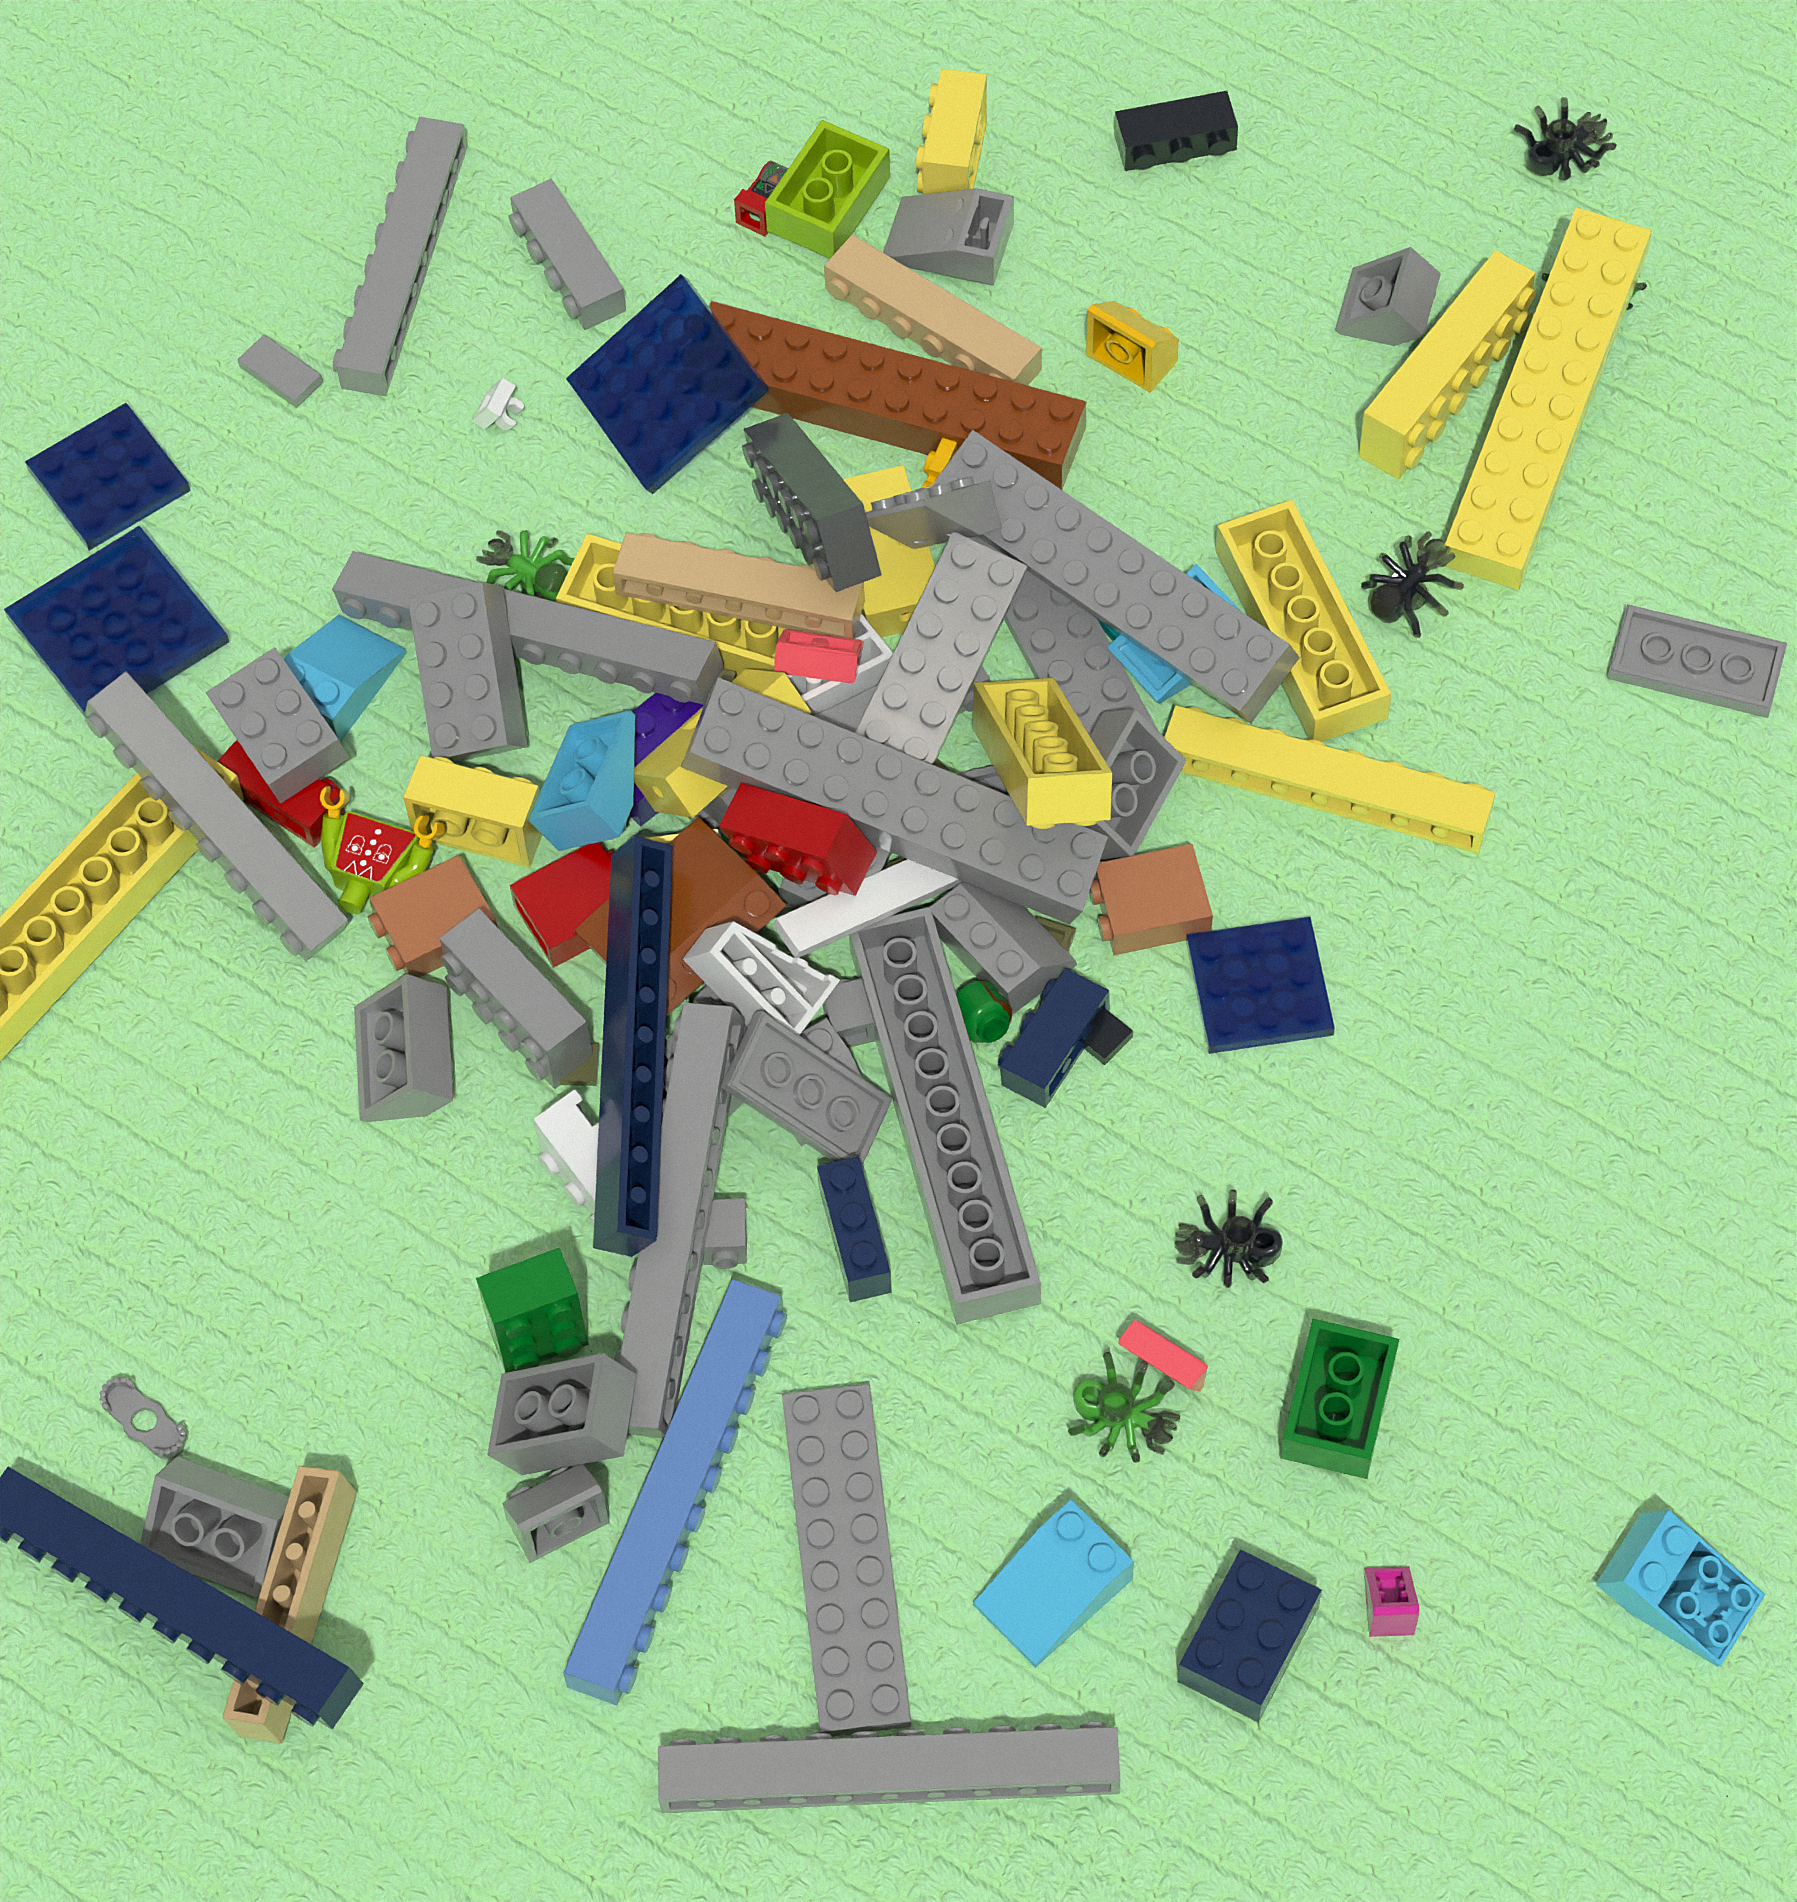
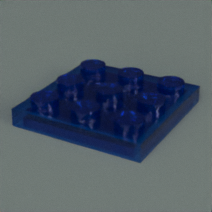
[25,403,191,551]
[1186,917,1335,1054]

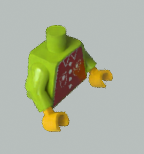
[320,786,445,915]

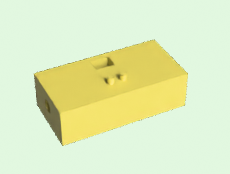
[843,465,935,638]
[634,669,811,818]

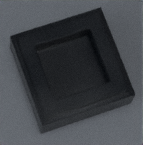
[1079,1008,1133,1065]

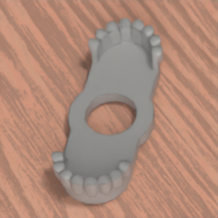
[99,1377,186,1459]

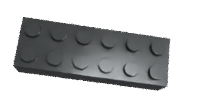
[742,413,882,592]

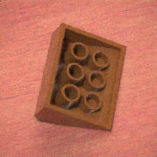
[574,817,787,1018]

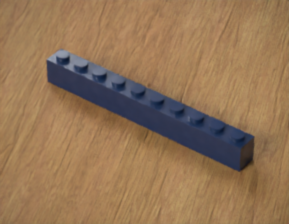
[593,836,673,1257]
[0,1466,364,1730]

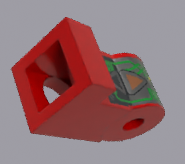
[734,160,788,237]

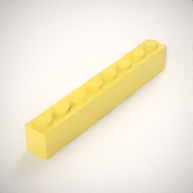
[1164,705,1496,854]

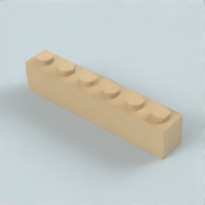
[824,235,1042,386]
[613,532,865,639]
[222,1466,357,1744]

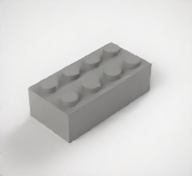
[408,582,528,762]
[439,908,593,1089]

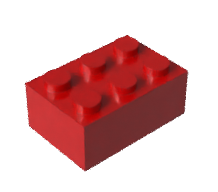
[719,782,877,896]

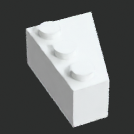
[786,614,893,716]
[683,921,840,1035]
[533,1089,599,1226]

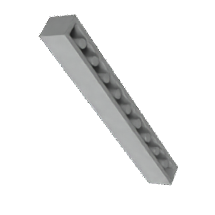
[332,551,724,705]
[614,1003,745,1438]
[658,1722,1120,1813]

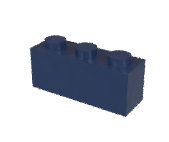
[998,968,1110,1108]
[817,1156,892,1303]

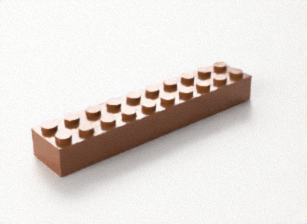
[685,301,1086,490]

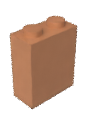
[1089,844,1213,956]
[367,855,498,978]

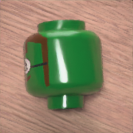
[956,981,1013,1043]

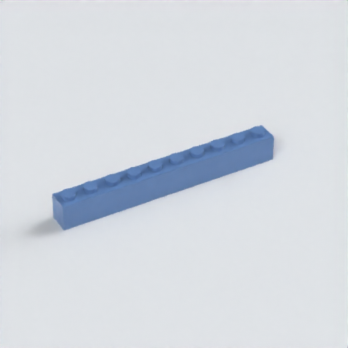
[563,1279,787,1705]

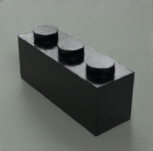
[1114,90,1238,171]

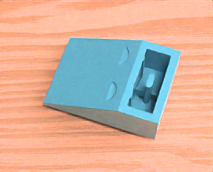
[1596,1509,1765,1667]

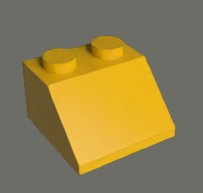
[1086,301,1179,393]

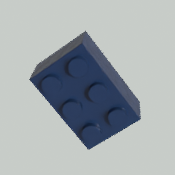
[1177,1549,1322,1723]

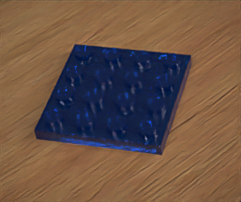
[566,274,770,494]
[4,526,229,718]

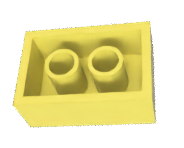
[916,69,987,194]
[403,755,542,868]

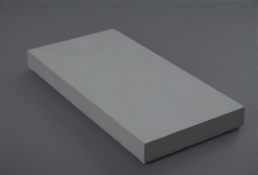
[1607,604,1787,718]
[720,1011,893,1166]

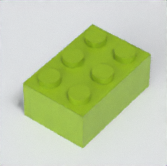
[765,120,891,258]

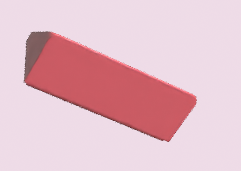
[774,629,864,683]
[1118,1320,1208,1392]

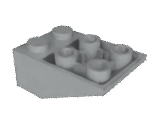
[883,188,1014,286]
[865,476,1001,549]

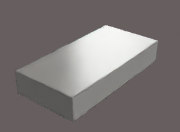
[237,334,323,408]

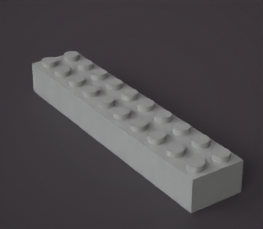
[932,430,1300,724]
[778,531,1028,910]
[681,677,1108,925]
[849,907,1041,1325]

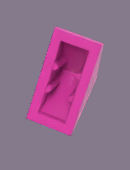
[1364,1566,1419,1637]

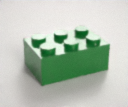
[476,1247,589,1373]
[1280,1319,1399,1479]

